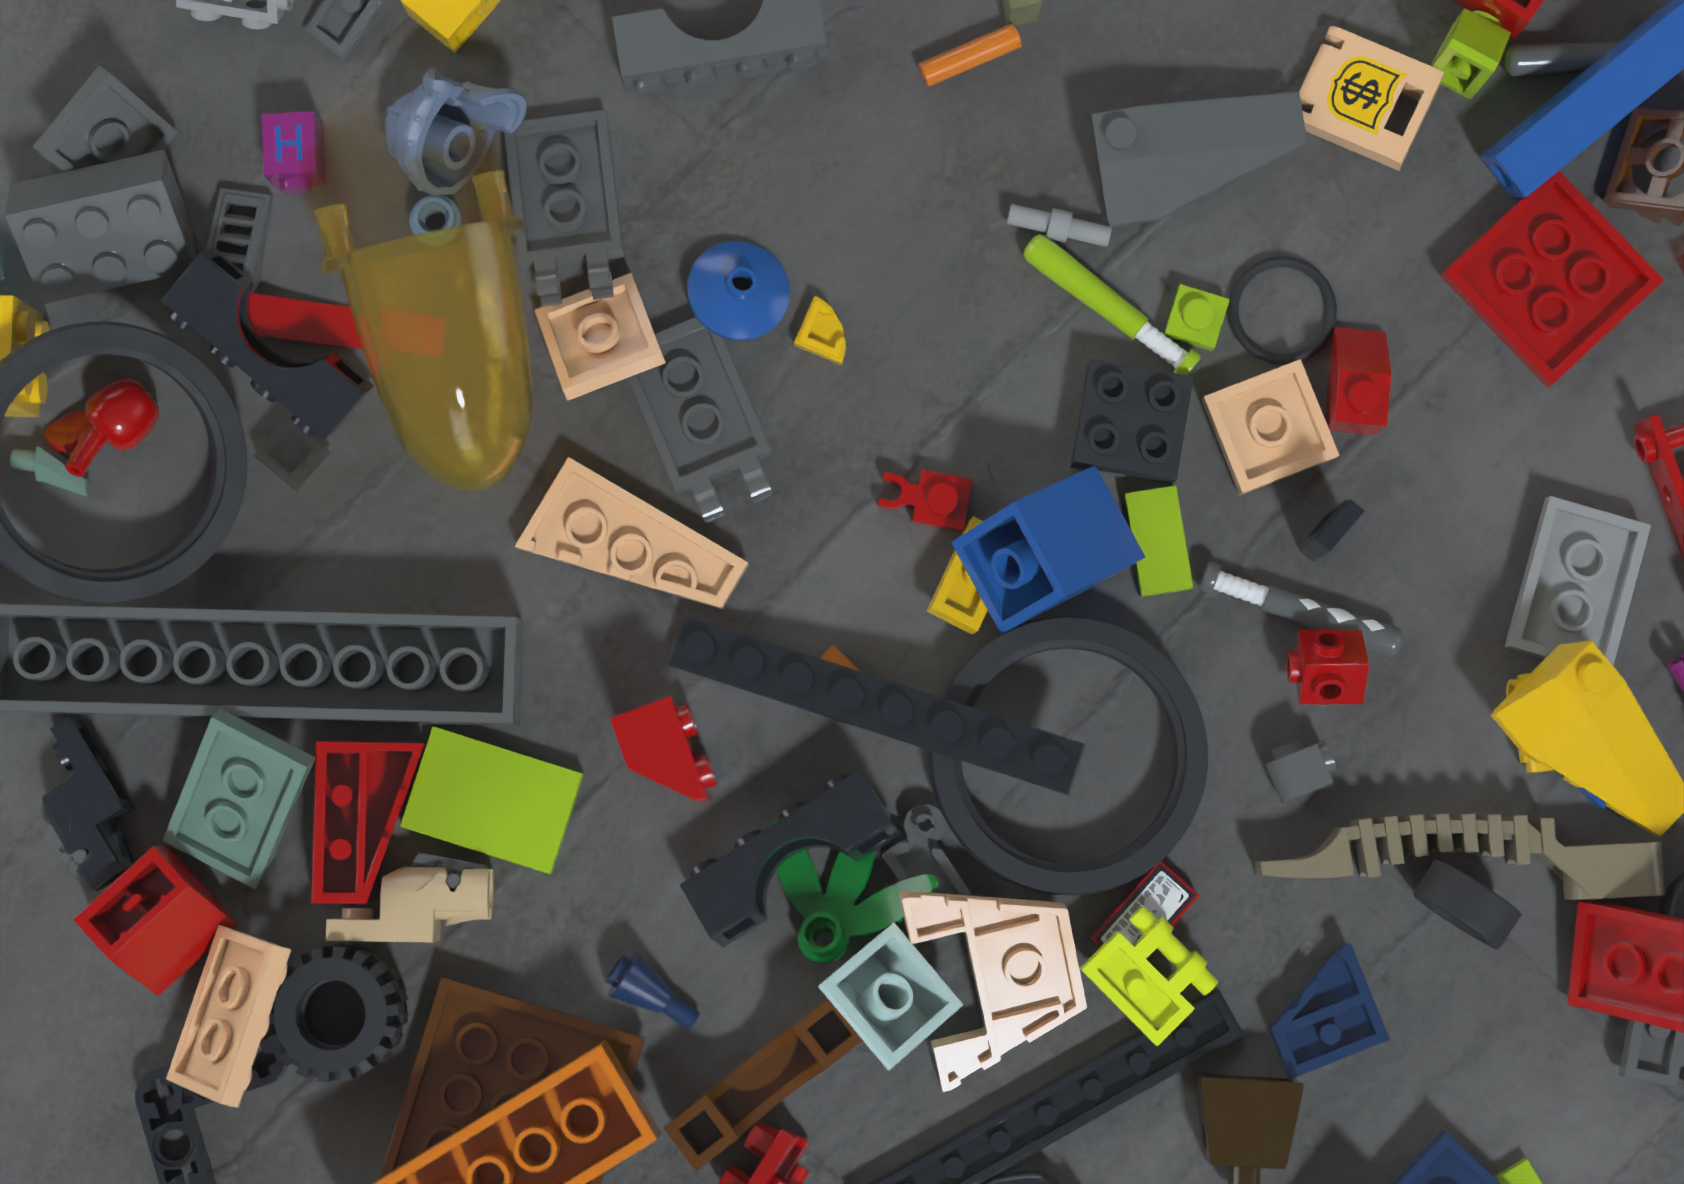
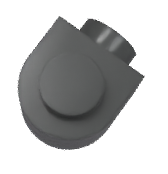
[1265,739,1337,803]

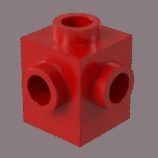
[1286,629,1369,705]

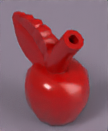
[44,378,160,477]

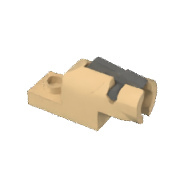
[326,853,494,942]

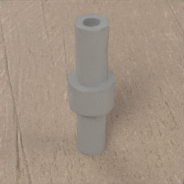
[1007,204,1112,247]

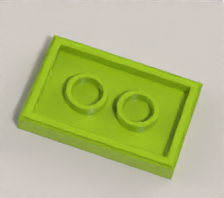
[400,726,584,874]

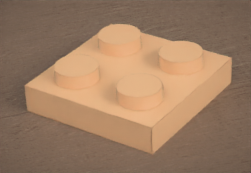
[535,273,666,401]
[1201,359,1340,495]

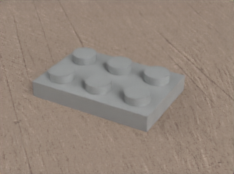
[1504,496,1651,665]

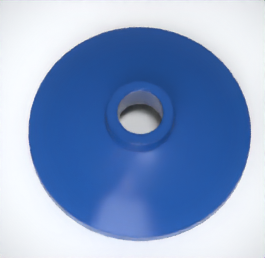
[687,241,790,341]

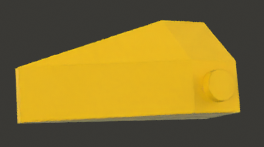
[1490,641,1684,837]

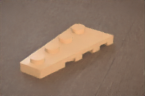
[514,457,749,609]

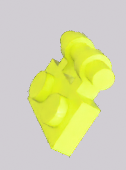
[1079,905,1219,1046]

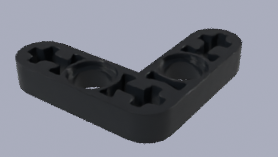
[135,1036,288,1184]

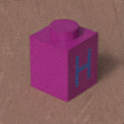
[262,111,326,194]

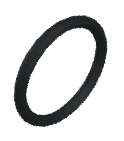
[1228,256,1337,365]

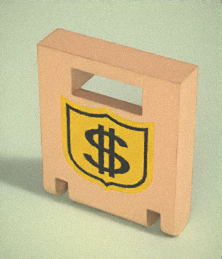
[1299,26,1445,171]

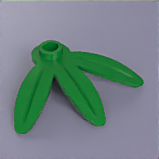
[769,819,939,964]

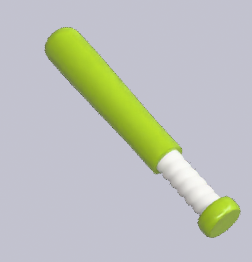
[1023,235,1201,375]

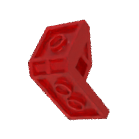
[1568,899,1684,1033]

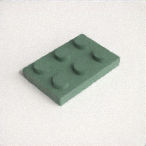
[162,708,315,890]

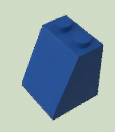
[951,466,1145,635]

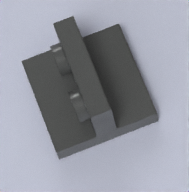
[33,66,178,172]

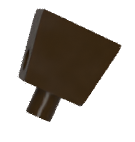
[1194,1073,1304,1184]

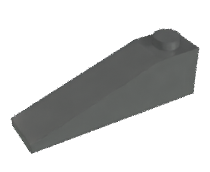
[1092,92,1307,228]

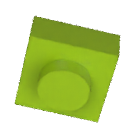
[1164,284,1230,351]

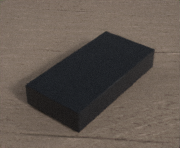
[1299,499,1365,562]

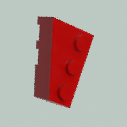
[312,741,425,904]

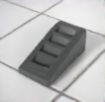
[205,188,273,294]

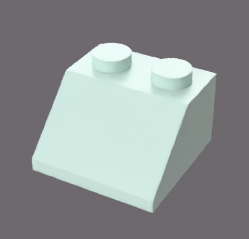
[818,922,963,1071]

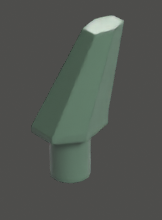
[10,443,91,497]

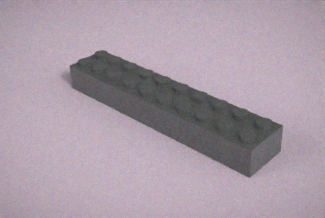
[0,604,524,726]

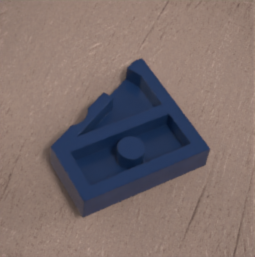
[1268,943,1390,1079]

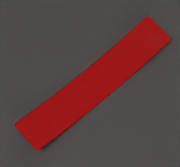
[249,293,446,357]

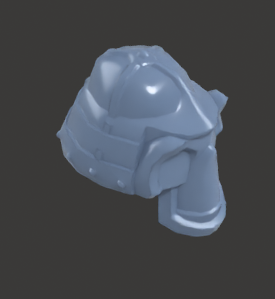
[384,68,526,197]

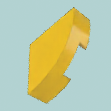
[794,296,846,366]

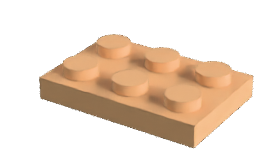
[166,925,291,1108]

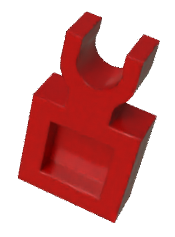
[878,470,973,532]

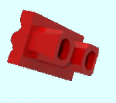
[718,1122,810,1184]

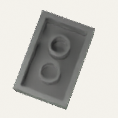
[5,149,197,304]

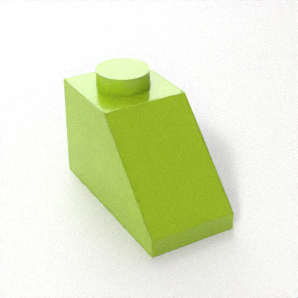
[1431,8,1511,100]

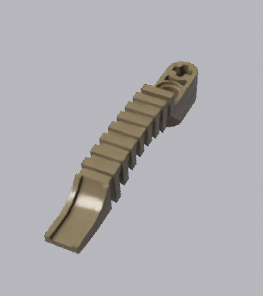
[1254,813,1666,900]

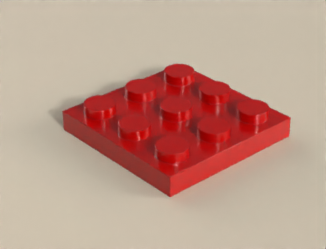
[1440,171,1664,388]

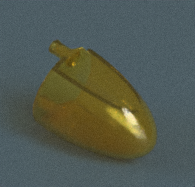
[313,170,533,493]

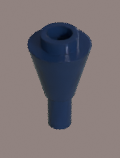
[605,952,700,1030]

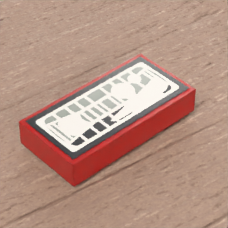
[1089,861,1200,948]

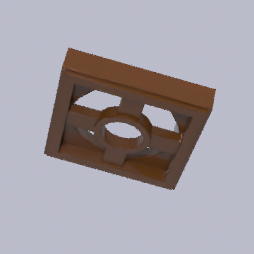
[1603,106,1684,226]

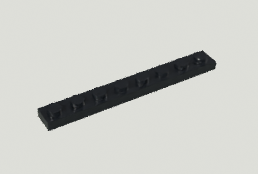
[669,616,1086,796]

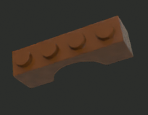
[664,997,863,1171]

